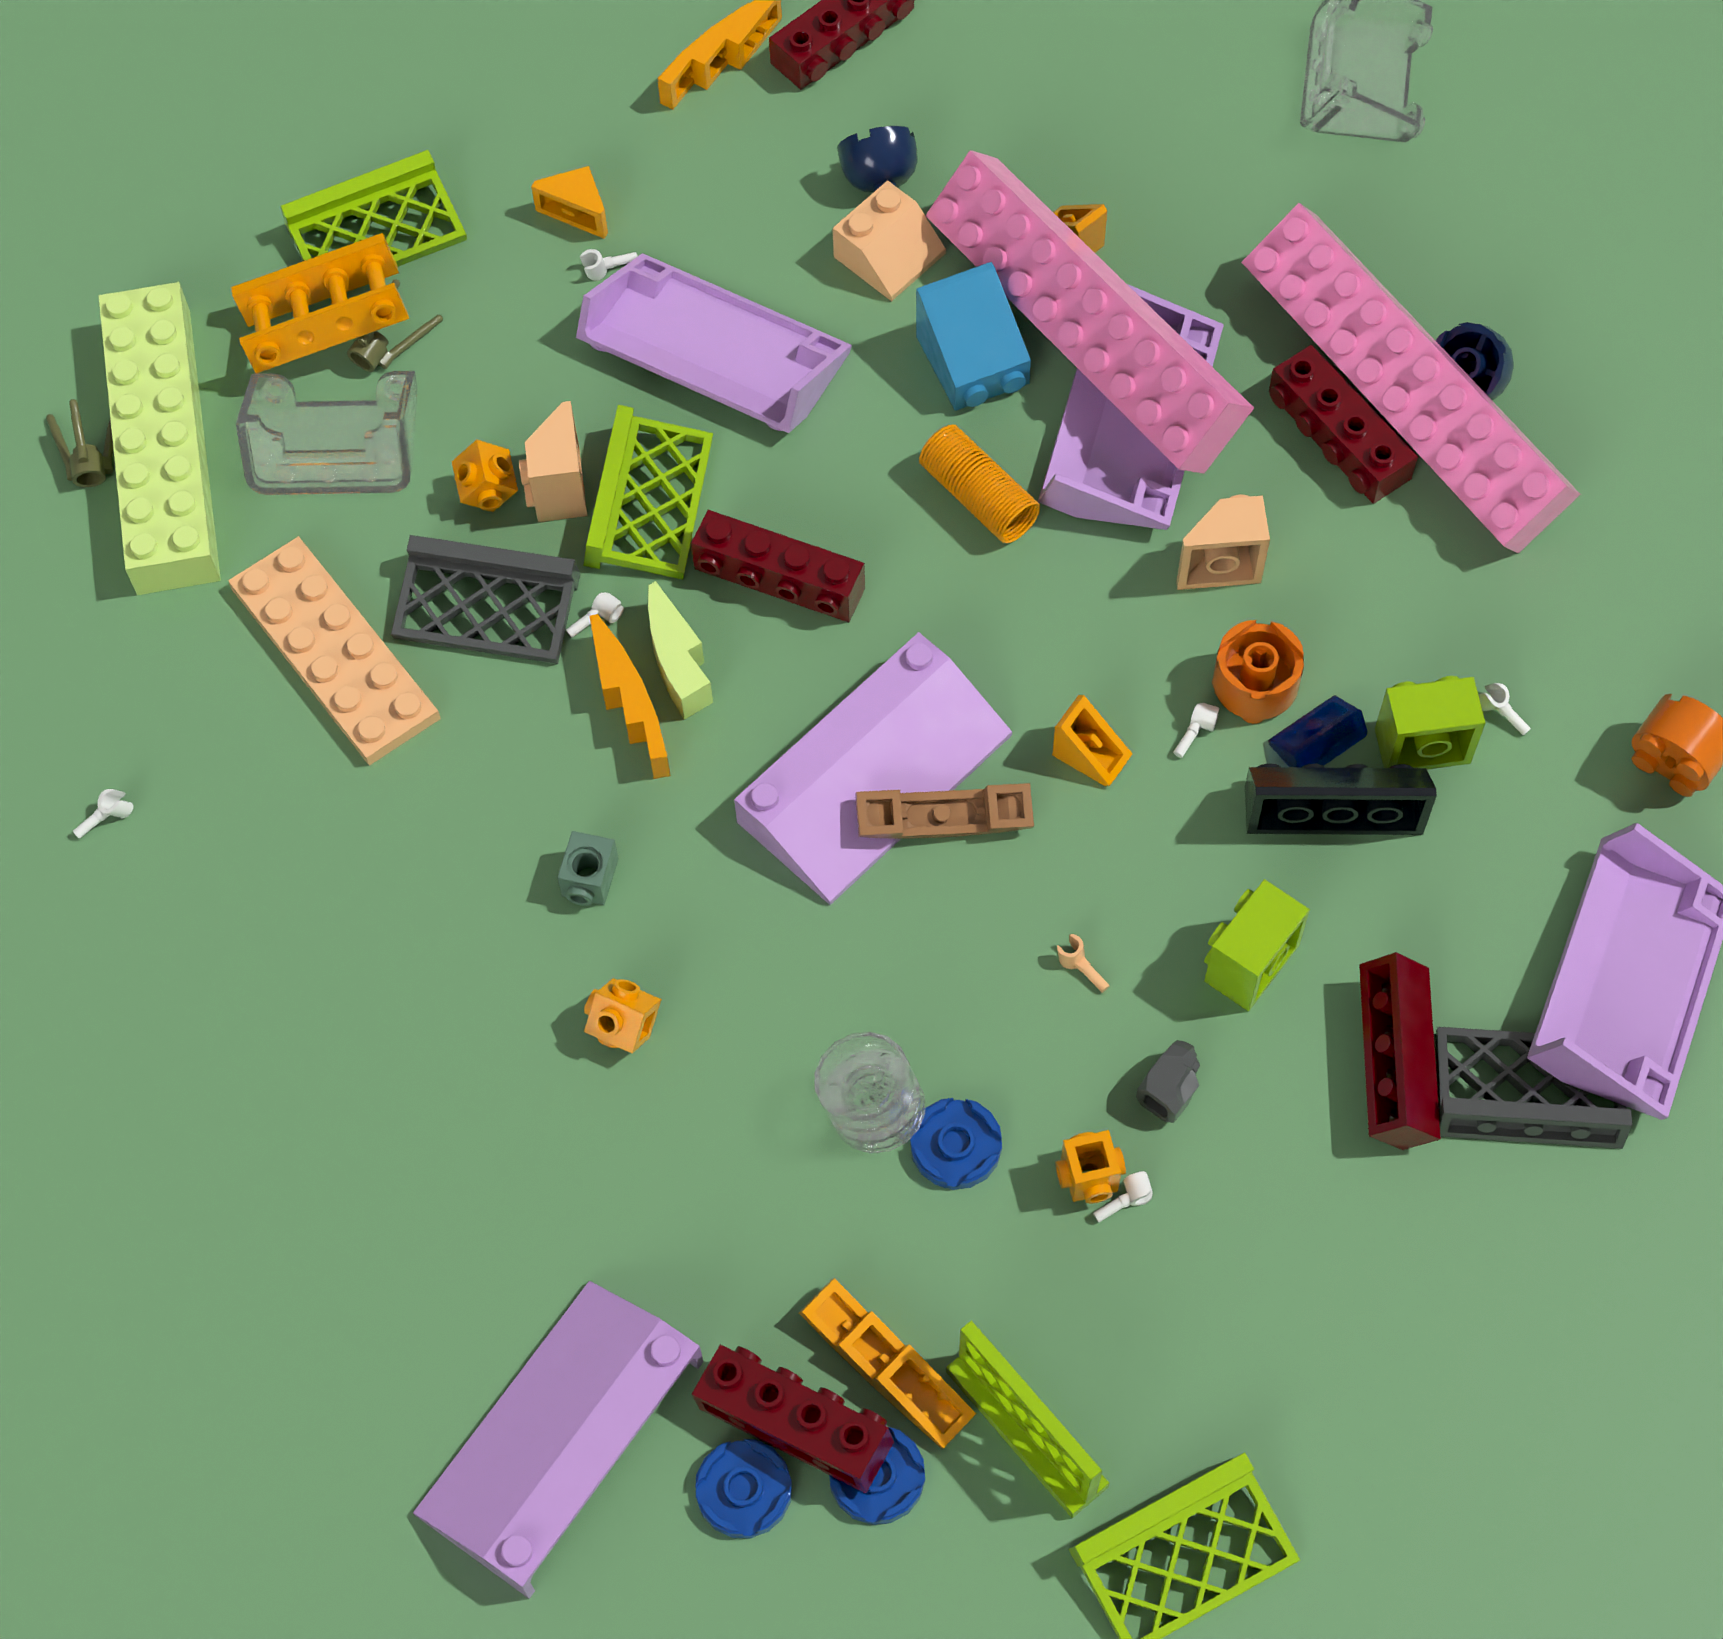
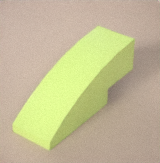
[648,581,713,720]

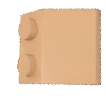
[832,180,946,302]
[519,401,588,522]
[1176,494,1270,590]

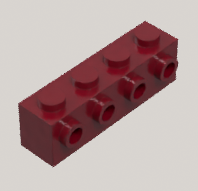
[769,0,914,90]
[1268,345,1418,504]
[691,510,865,623]
[1359,952,1441,1150]
[692,1344,894,1493]

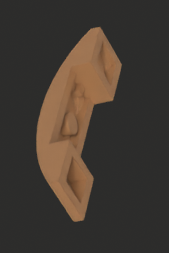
[855,783,1034,839]

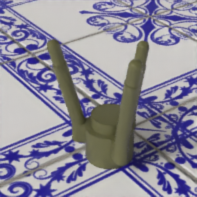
[347,279,443,372]
[46,399,113,487]

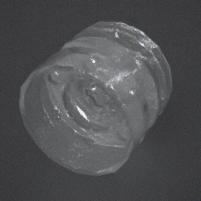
[815,1032,926,1153]

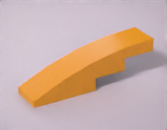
[657,0,782,110]
[590,614,671,779]
[799,1278,976,1449]

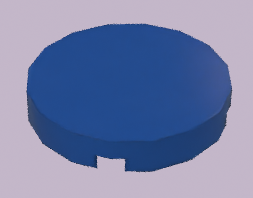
[910,1098,1002,1190]
[829,1427,925,1525]
[695,1439,792,1538]

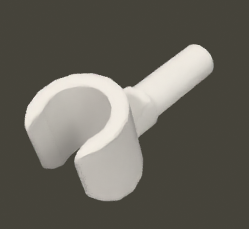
[580,249,638,281]
[565,592,624,638]
[1478,683,1531,736]
[1173,703,1219,758]
[73,789,134,839]
[1093,1171,1153,1223]

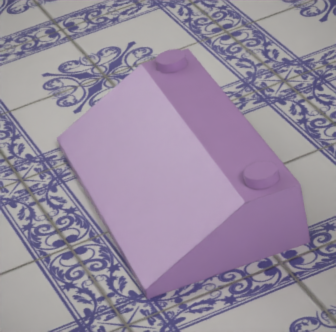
[576,253,852,433]
[1038,284,1224,530]
[734,632,1012,905]
[1527,823,1723,1120]
[413,1281,704,1599]

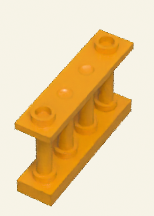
[231,233,409,374]

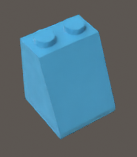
[916,262,1031,411]

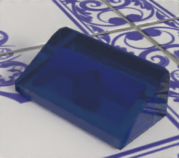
[1268,695,1368,767]

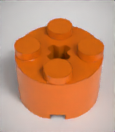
[1212,620,1304,724]
[1631,694,1723,797]

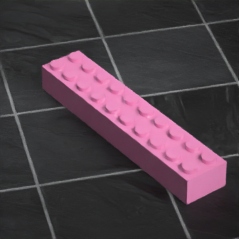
[925,150,1254,474]
[1241,203,1580,554]

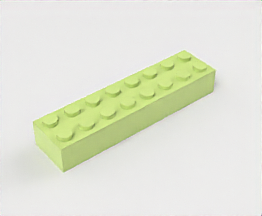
[98,282,221,595]

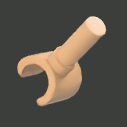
[1057,934,1110,993]

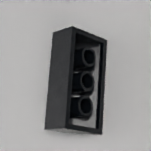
[1245,763,1437,835]

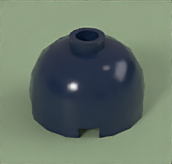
[837,126,918,192]
[1436,322,1514,401]

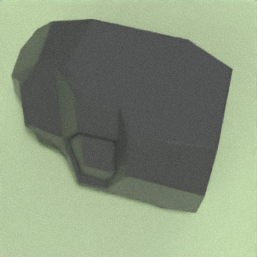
[1136,1040,1200,1123]

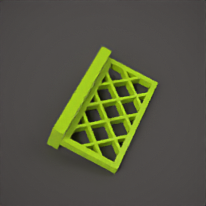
[280,150,467,267]
[583,405,713,580]
[946,1320,1110,1518]
[1068,1452,1301,1639]

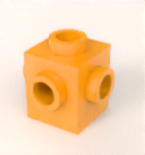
[452,439,518,512]
[584,978,662,1053]
[1055,1130,1126,1204]

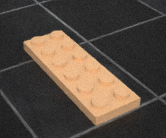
[228,536,441,766]

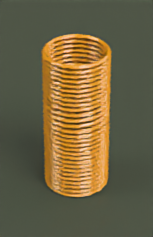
[919,425,1040,543]

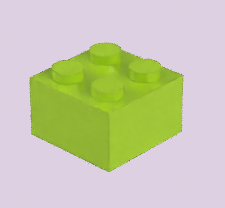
[1375,676,1486,769]
[1204,879,1310,1012]

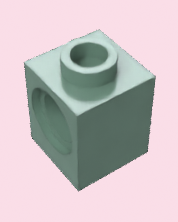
[557,831,619,906]

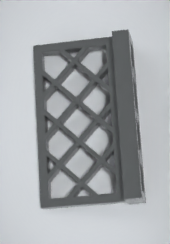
[391,535,580,664]
[1435,1027,1632,1149]

